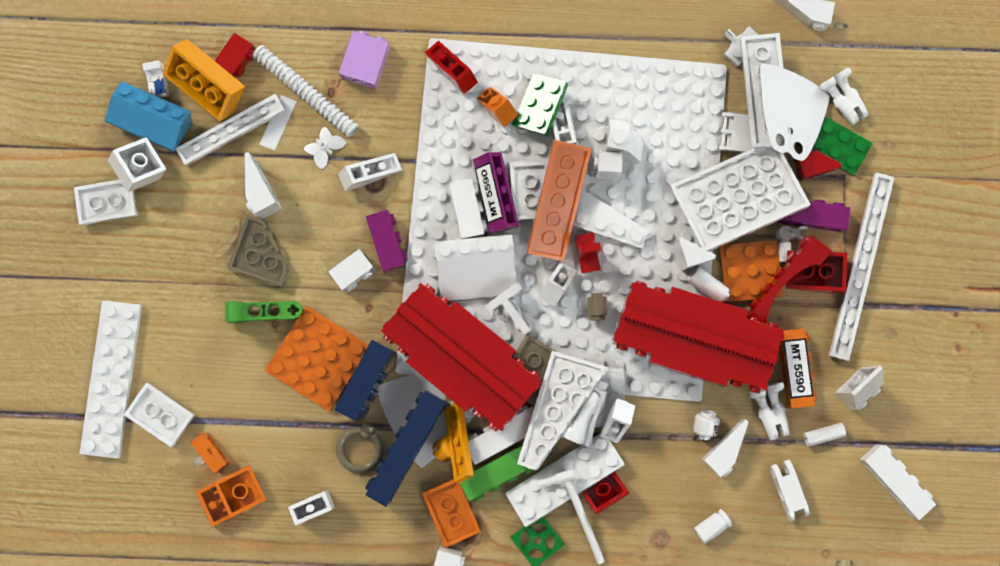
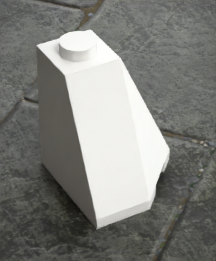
[604,119,644,163]

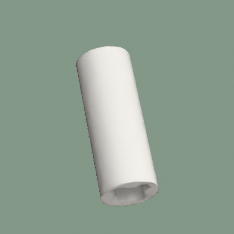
[803,423,846,447]

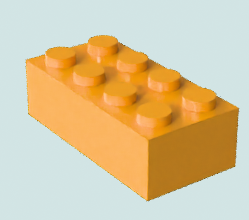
[162,39,245,122]

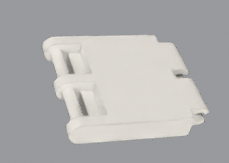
[718,112,752,153]

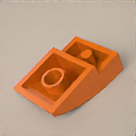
[196,465,266,527]

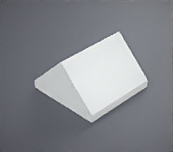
[674,237,716,271]

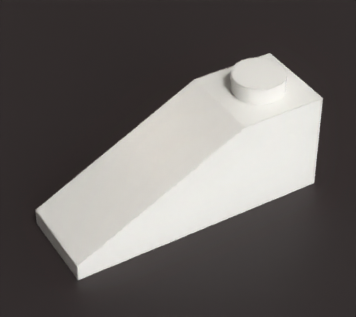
[775,0,835,31]
[552,98,578,145]
[338,153,402,191]
[701,419,748,477]

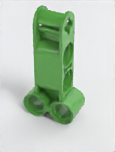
[225,301,303,324]

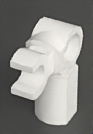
[775,226,807,263]

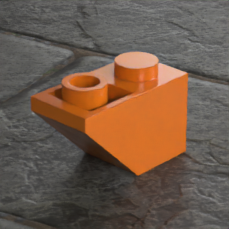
[476,86,519,128]

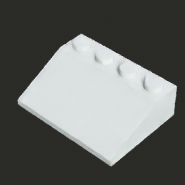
[435,234,518,301]

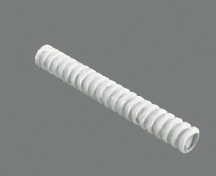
[253,45,359,137]

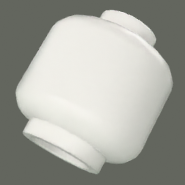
[693,410,720,440]

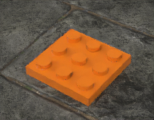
[719,240,783,302]

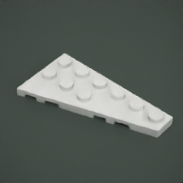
[517,351,608,470]

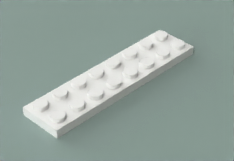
[79,300,142,459]

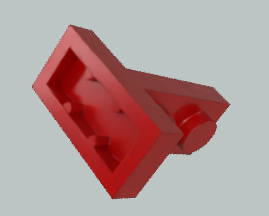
[574,232,601,274]

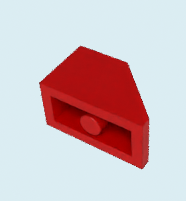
[794,150,842,181]

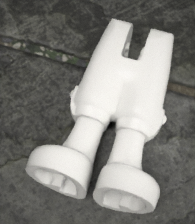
[819,67,869,126]
[748,382,790,441]

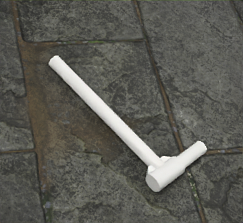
[538,469,605,564]

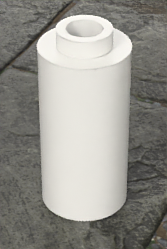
[687,265,730,303]

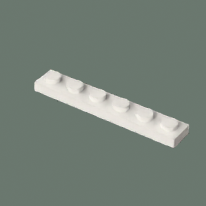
[176,94,286,166]

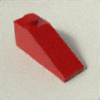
[424,40,478,94]

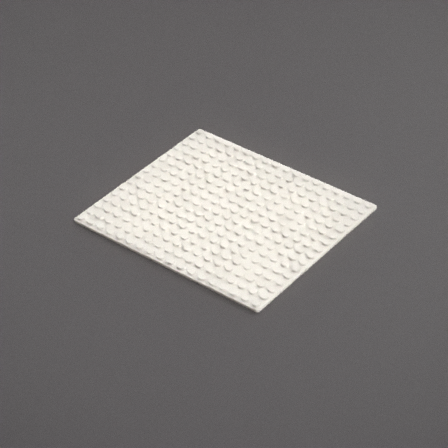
[396,38,727,402]

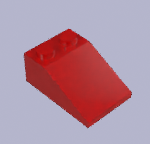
[786,251,847,294]

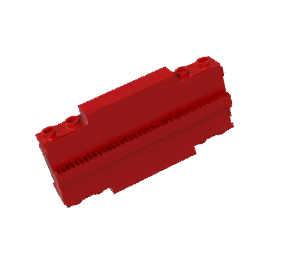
[612,281,784,394]
[381,283,542,432]

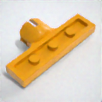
[432,403,474,483]

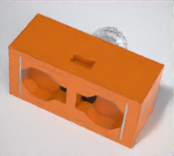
[190,432,231,473]

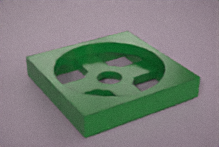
[510,517,565,566]

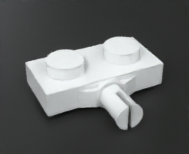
[723,26,758,67]

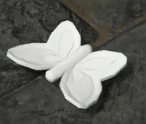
[304,127,346,169]

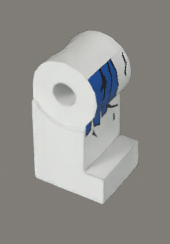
[142,60,169,98]

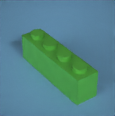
[460,445,534,502]

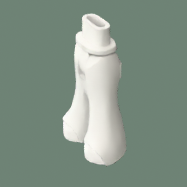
[562,380,608,446]

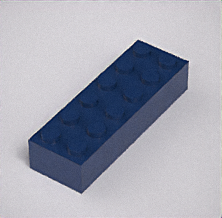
[365,390,448,507]

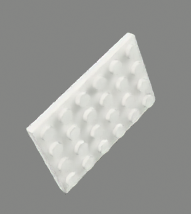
[670,147,811,251]

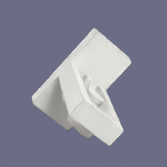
[485,282,533,335]

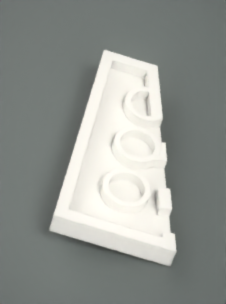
[573,189,649,249]

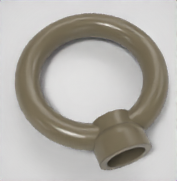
[336,422,382,473]

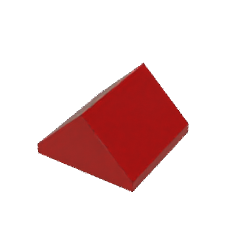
[582,472,630,515]

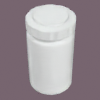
[694,509,732,544]

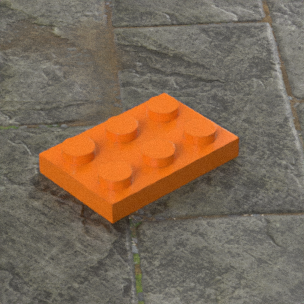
[422,479,481,548]

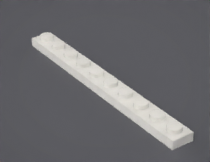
[828,172,894,361]

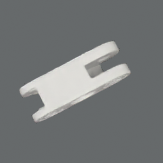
[770,459,810,522]

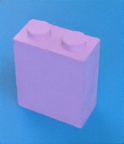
[339,31,390,90]

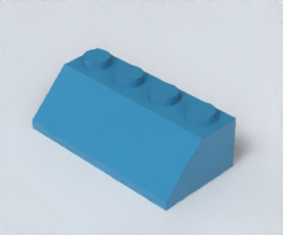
[105,81,193,152]

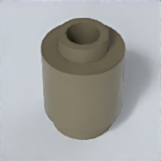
[587,293,607,320]

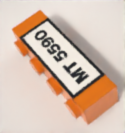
[779,328,817,408]

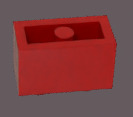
[215,33,256,79]

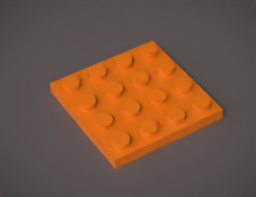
[264,306,368,412]

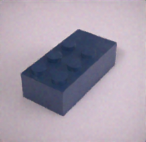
[335,340,396,421]

